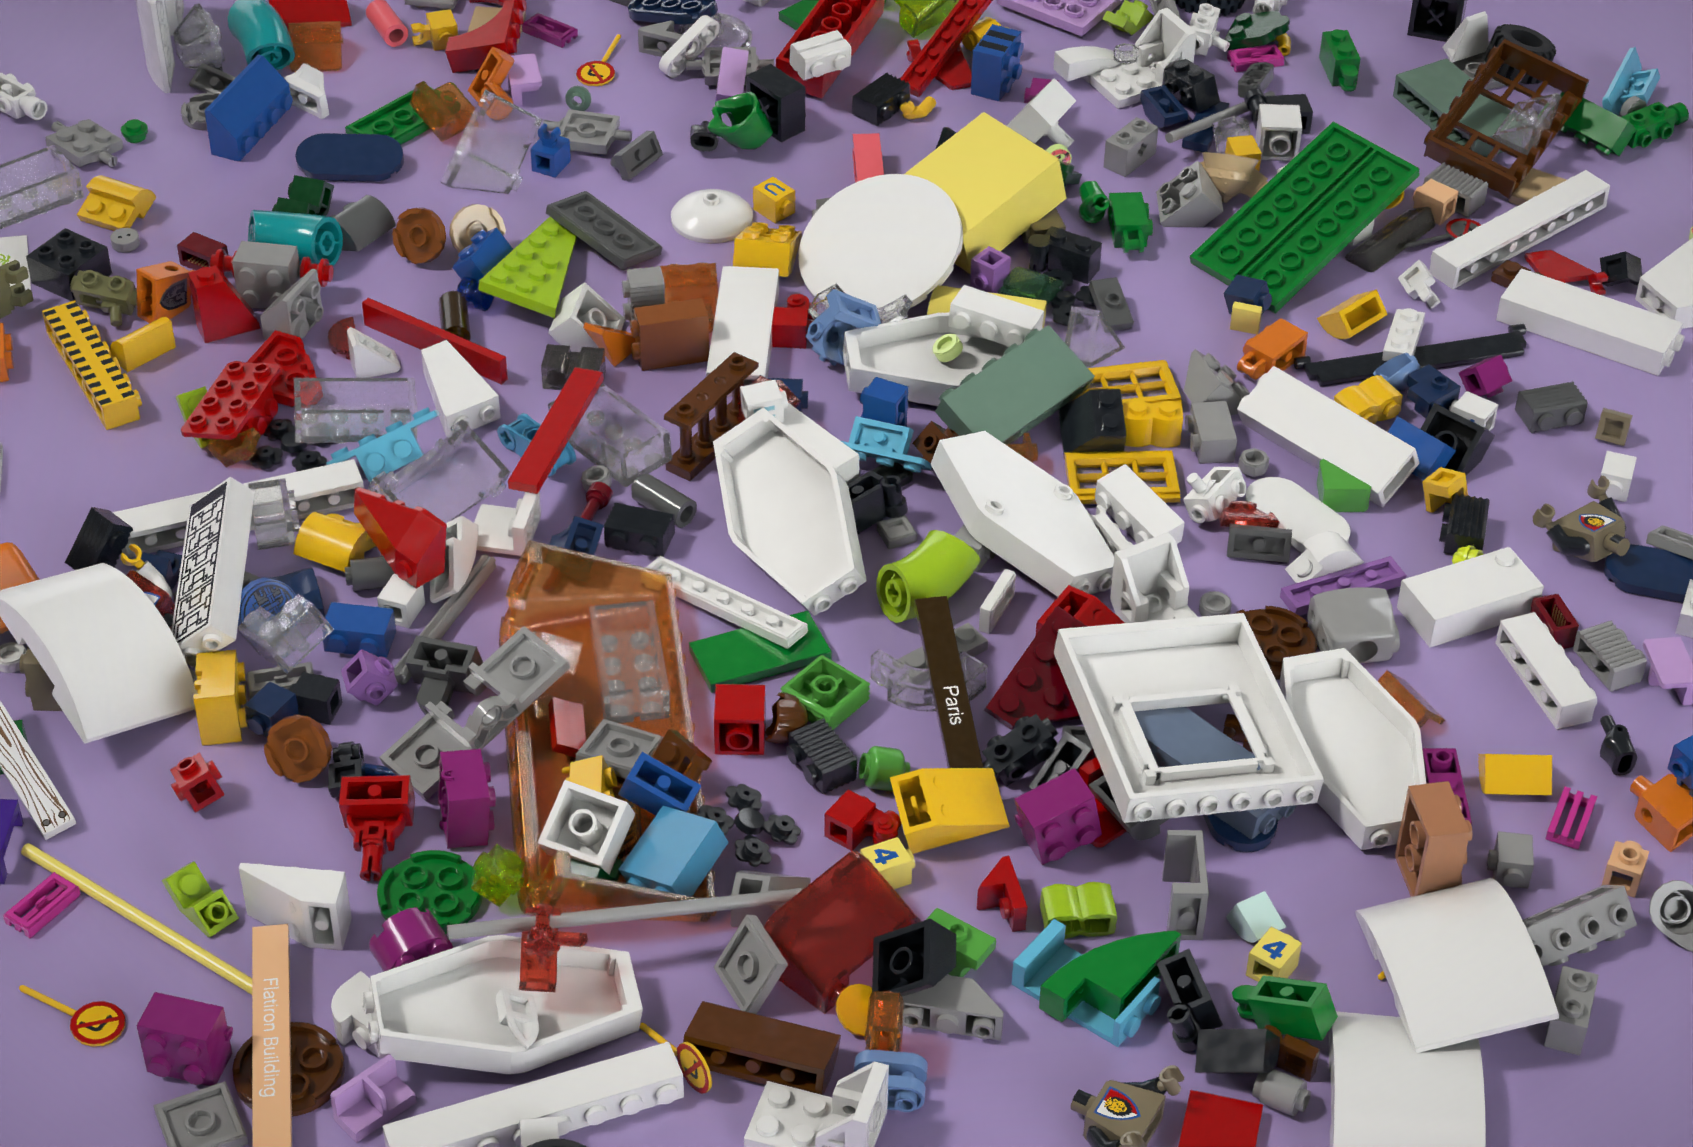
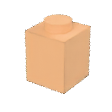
[1412,179,1459,225]

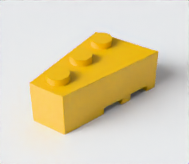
[193,649,248,746]

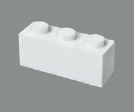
[948,285,1044,347]
[1095,464,1185,544]

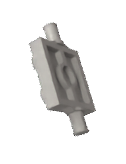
[686,47,774,86]
[542,109,632,155]
[45,119,123,167]

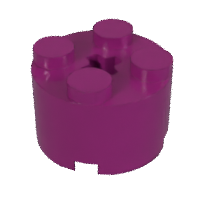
[369,907,453,972]

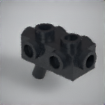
[982,714,1059,787]

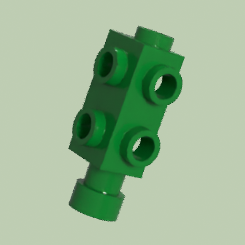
[1622,102,1689,148]

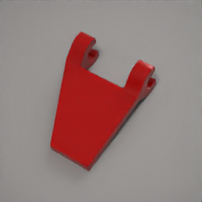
[906,39,972,90]
[1524,250,1608,295]

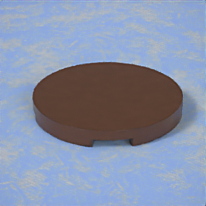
[1234,606,1317,680]
[232,1022,345,1117]

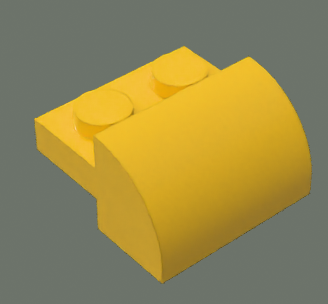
[76,175,156,231]
[293,512,376,572]

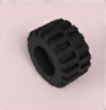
[1484,24,1556,84]

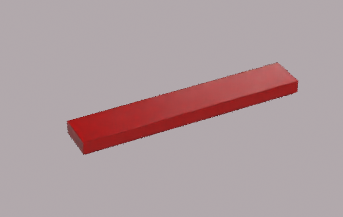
[900,0,993,97]
[362,298,508,385]
[508,367,604,494]

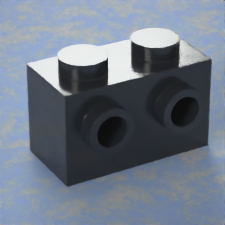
[1165,59,1220,113]

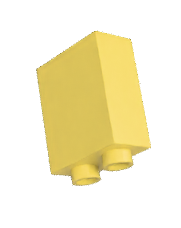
[905,112,1067,275]

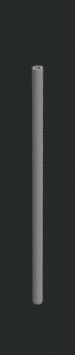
[447,888,803,940]

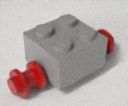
[210,241,334,309]

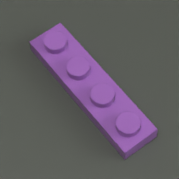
[1280,556,1407,616]

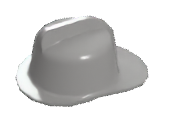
[1649,880,1693,952]

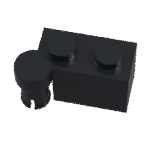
[1244,88,1313,134]
[1028,226,1102,284]
[847,470,908,535]
[1157,949,1223,1052]

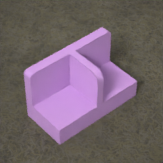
[506,53,542,107]
[1643,637,1693,706]
[330,1055,417,1143]

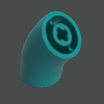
[227,0,295,70]
[248,210,343,266]

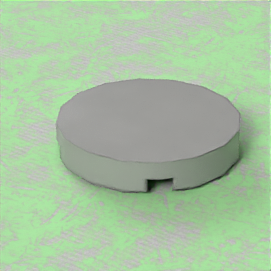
[181,93,220,130]

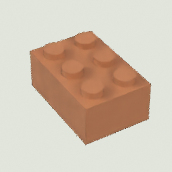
[1395,781,1473,897]

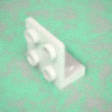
[474,492,541,556]

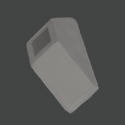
[894,975,1004,1041]

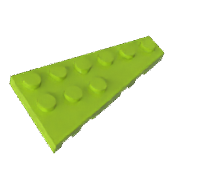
[478,217,577,319]

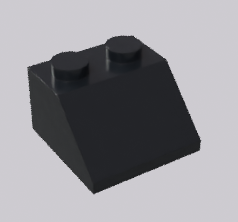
[1058,389,1126,458]
[1421,403,1495,475]
[872,919,956,1005]

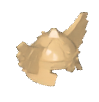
[1200,152,1268,203]

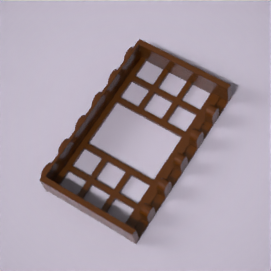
[1424,39,1589,199]

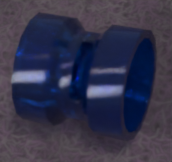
[457,276,495,311]

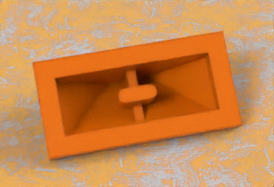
[583,322,635,367]

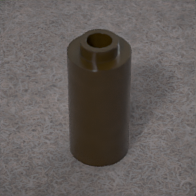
[438,291,471,341]

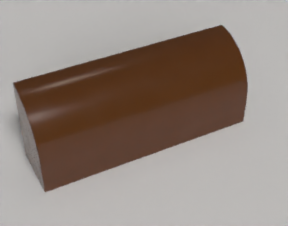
[683,1001,841,1095]

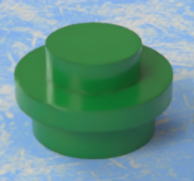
[121,119,148,143]

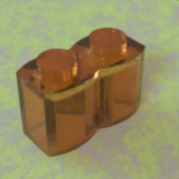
[865,991,904,1052]

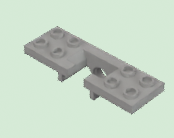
[379,626,571,801]

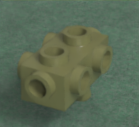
[70,270,137,327]

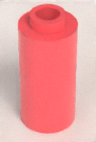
[366,0,408,47]

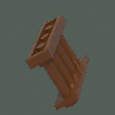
[664,352,759,481]

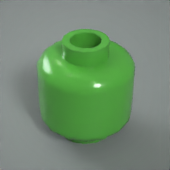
[859,746,910,792]

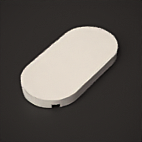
[1245,477,1350,553]

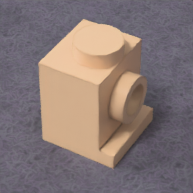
[1601,841,1650,898]

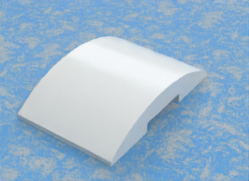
[136,0,185,93]
[0,563,197,744]
[1355,878,1559,1053]
[1328,1011,1486,1147]

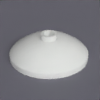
[671,189,753,244]

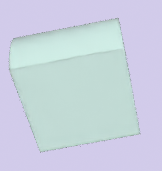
[1226,891,1286,943]

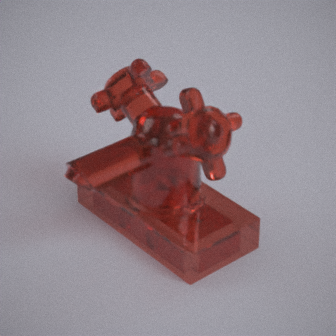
[519,903,588,993]

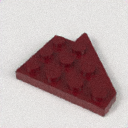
[984,606,1087,729]

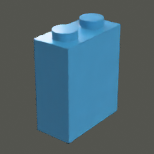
[618,805,729,903]

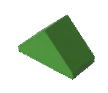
[1317,458,1371,512]

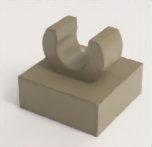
[1595,408,1633,446]

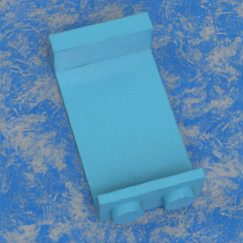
[1011,919,1161,1047]

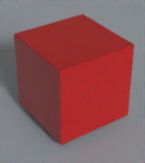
[714,684,766,755]

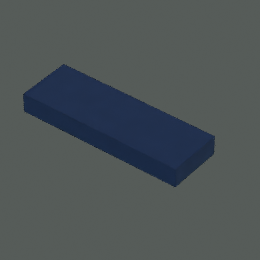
[1182,101,1230,152]

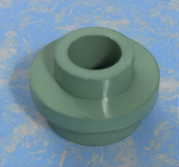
[565,86,592,111]

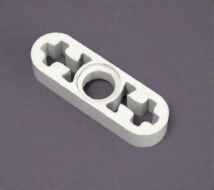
[659,15,720,78]

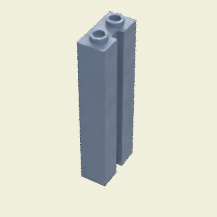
[1134,707,1297,840]

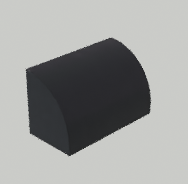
[1195,1029,1281,1074]

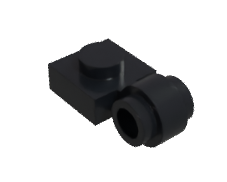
[328,741,365,798]

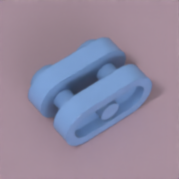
[854,1050,928,1112]

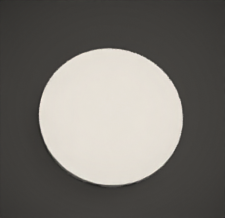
[798,174,963,318]

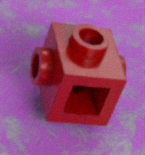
[170,752,225,813]

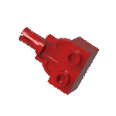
[339,775,415,881]

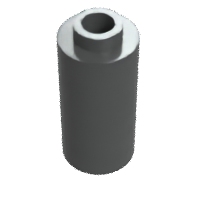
[631,473,697,528]
[345,556,394,591]

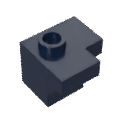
[1407,364,1461,418]

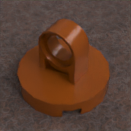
[392,207,446,264]
[264,715,332,783]

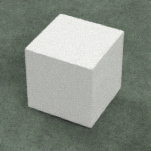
[1256,104,1302,161]

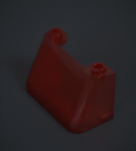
[764,850,921,1014]

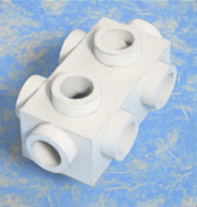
[1189,3,1230,56]
[1183,467,1246,523]

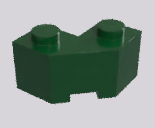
[272,175,334,216]

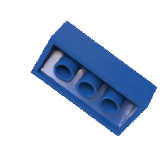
[204,55,293,162]

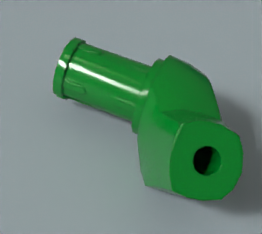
[1079,181,1109,224]

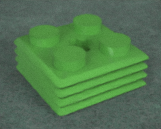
[780,655,870,730]

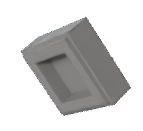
[877,515,917,549]

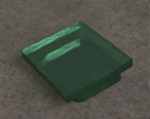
[998,267,1064,306]

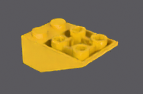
[733,222,802,277]
[890,768,1010,854]

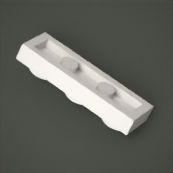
[1382,308,1425,361]

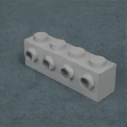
[1523,885,1637,967]

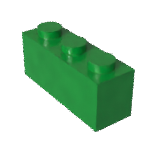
[1547,92,1637,157]

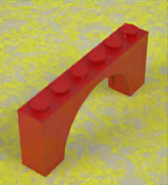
[445,0,527,73]

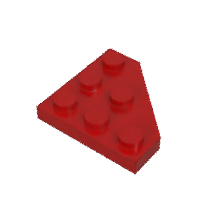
[246,330,323,412]

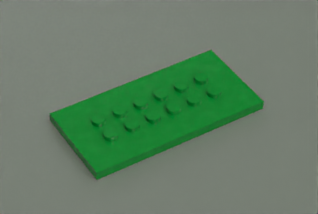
[1190,122,1420,314]

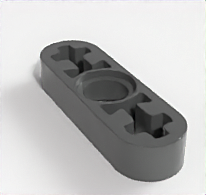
[1238,62,1274,98]

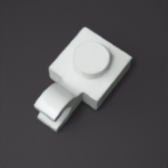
[1398,260,1441,309]

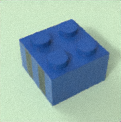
[971,24,1024,102]

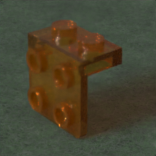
[288,21,344,72]
[410,81,482,142]
[660,263,718,319]

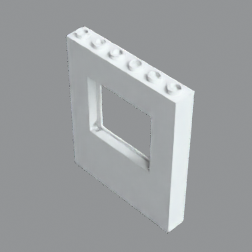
[1054,613,1324,823]

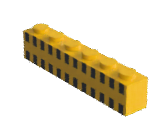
[42,300,142,430]

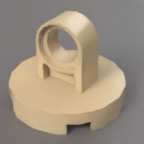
[449,204,506,253]

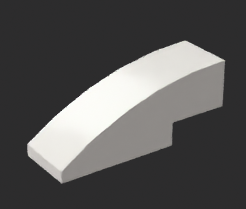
[1053,46,1128,83]
[430,516,478,604]

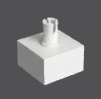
[1007,78,1076,148]
[537,780,635,875]

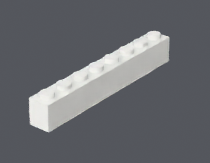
[1429,170,1610,289]
[112,459,364,558]
[382,1042,684,1147]

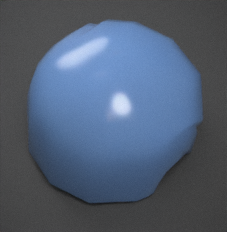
[1373,352,1420,392]

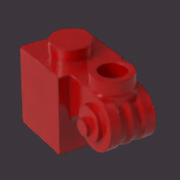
[772,294,816,349]
[824,789,902,851]

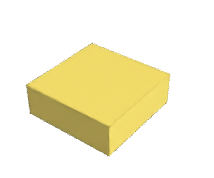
[1230,301,1262,335]

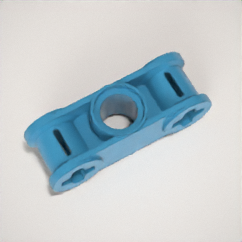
[497,413,576,476]

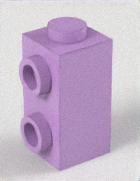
[715,47,749,102]

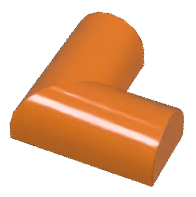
[468,47,515,119]

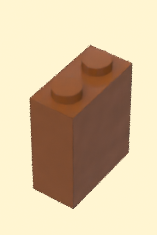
[630,298,709,371]

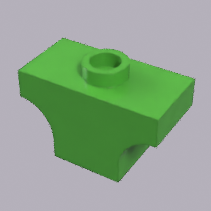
[926,908,996,977]

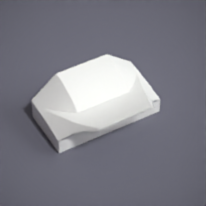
[284,63,329,119]

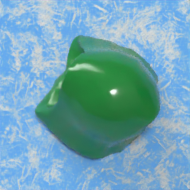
[708,92,773,150]

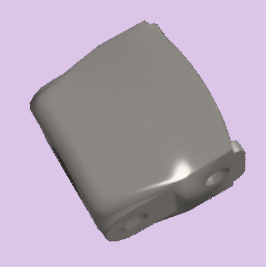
[1308,587,1400,663]

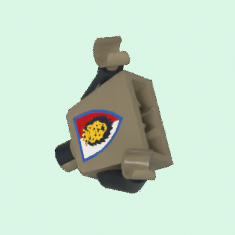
[1533,476,1630,562]
[1070,1065,1185,1147]

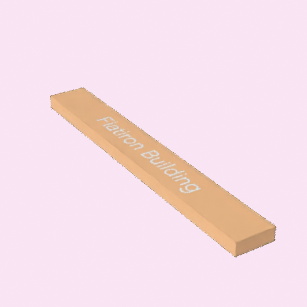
[252,924,292,1147]

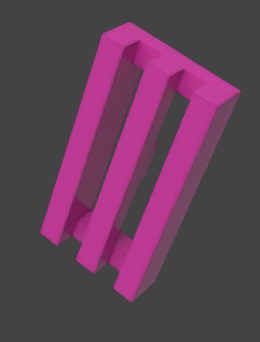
[1227,44,1285,72]
[1545,786,1597,850]
[3,872,81,938]

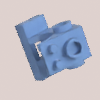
[805,289,881,366]

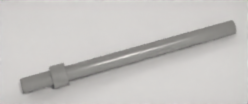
[1165,91,1275,143]

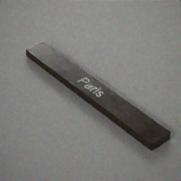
[914,596,983,768]

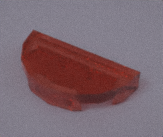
[328,317,355,360]
[1219,501,1280,528]

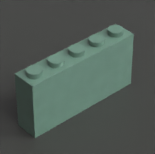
[1393,58,1527,158]
[935,325,1095,446]

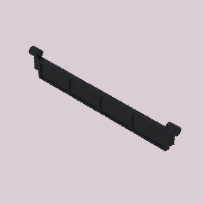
[1294,324,1527,387]

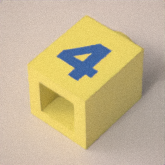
[860,837,915,896]
[1246,926,1302,982]

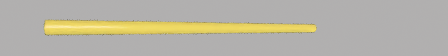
[21,843,252,995]

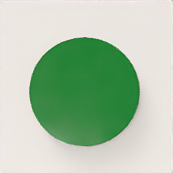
[377,850,483,934]

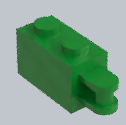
[1319,29,1361,92]
[1107,192,1153,253]
[1232,975,1338,1041]

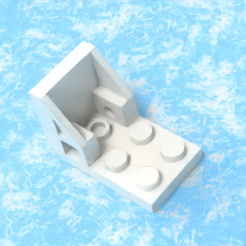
[1090,8,1197,109]
[1110,532,1198,623]
[744,1061,889,1147]

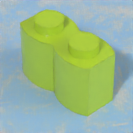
[1040,882,1118,939]

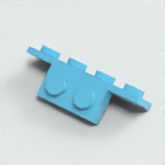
[1602,47,1660,115]
[326,407,440,482]
[841,416,932,473]

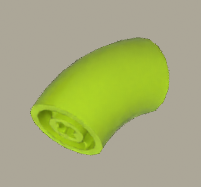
[876,530,981,623]

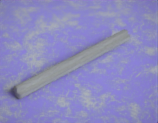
[394,554,496,685]

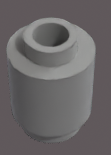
[1252,1069,1311,1116]

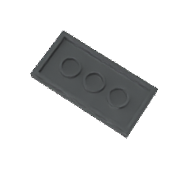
[545,191,663,270]

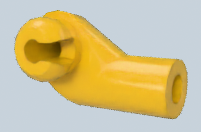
[1272,33,1291,56]
[900,96,936,120]

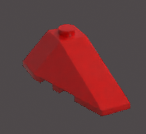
[354,487,447,589]

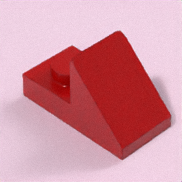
[977,856,1028,932]

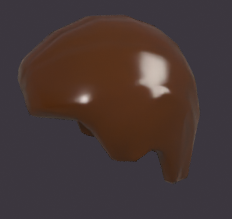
[765,692,808,744]

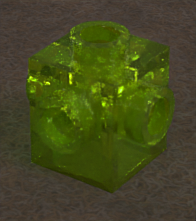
[471,844,525,907]

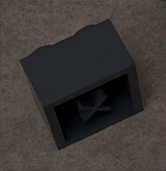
[1407,0,1467,42]
[747,64,806,142]
[26,228,112,301]

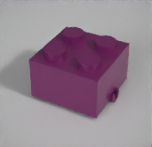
[438,749,496,849]
[1014,768,1102,865]
[136,992,233,1086]

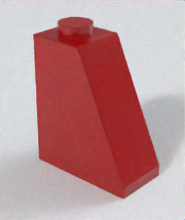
[188,265,261,343]

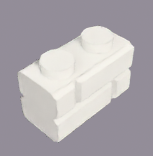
[789,30,852,80]

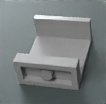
[1162,830,1209,940]

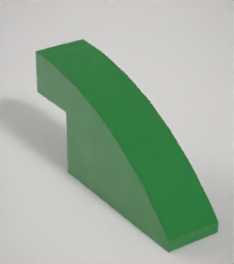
[1039,931,1181,1022]

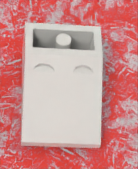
[239,863,352,950]

